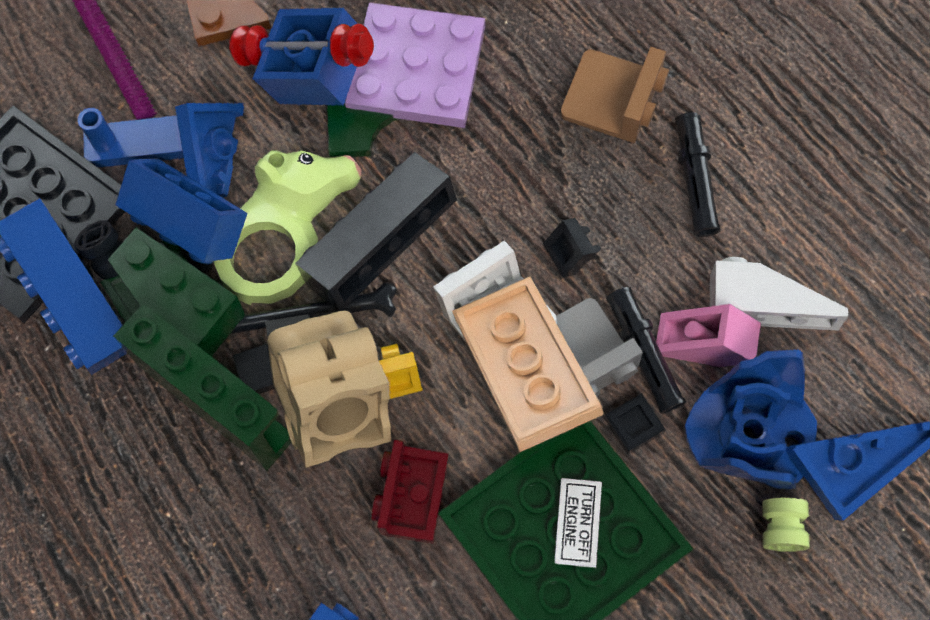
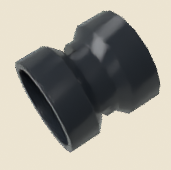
[74,220,123,279]

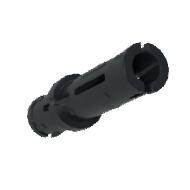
[675,112,721,237]
[606,286,686,414]

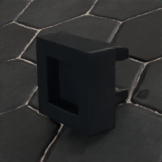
[543,218,601,278]

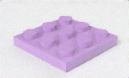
[345,3,485,128]

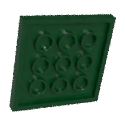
[438,421,693,620]

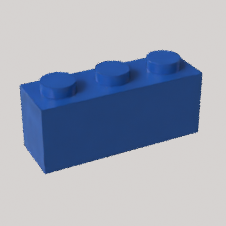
[115,159,248,264]

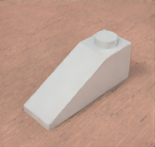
[710,257,848,331]

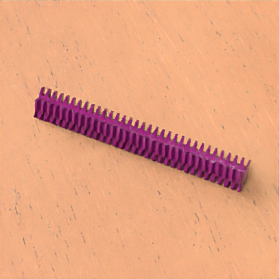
[72,0,157,120]

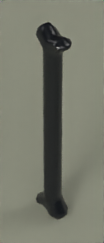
[230,281,397,334]

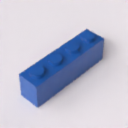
[0,198,127,375]

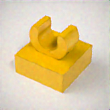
[379,343,423,399]

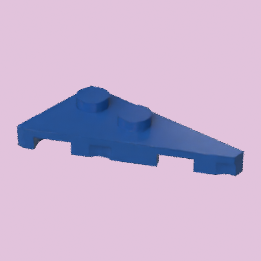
[175,103,244,198]
[786,421,930,521]

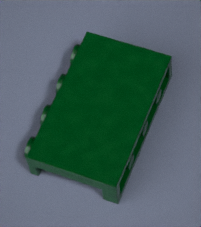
[113,304,292,471]

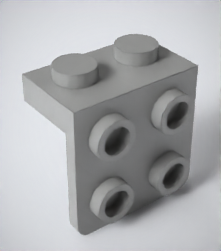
[556,298,643,396]

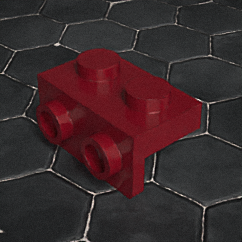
[372,439,449,544]

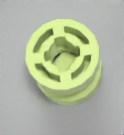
[762,498,810,552]

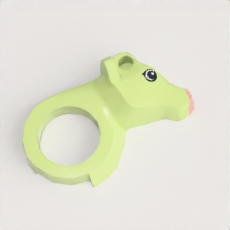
[214,150,362,305]

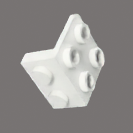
[433,241,557,342]

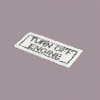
[555,478,602,568]

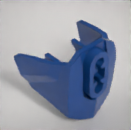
[684,349,818,489]

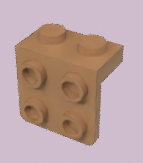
[561,46,669,143]

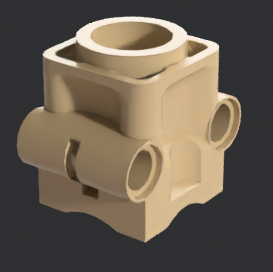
[268,311,391,468]

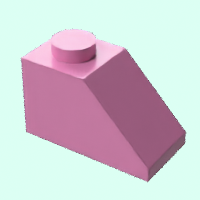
[656,304,761,367]

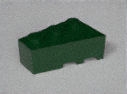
[108,227,245,357]

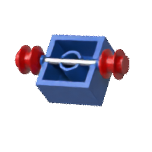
[229,8,374,105]

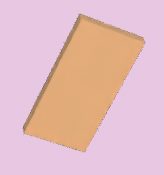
[452,276,604,452]

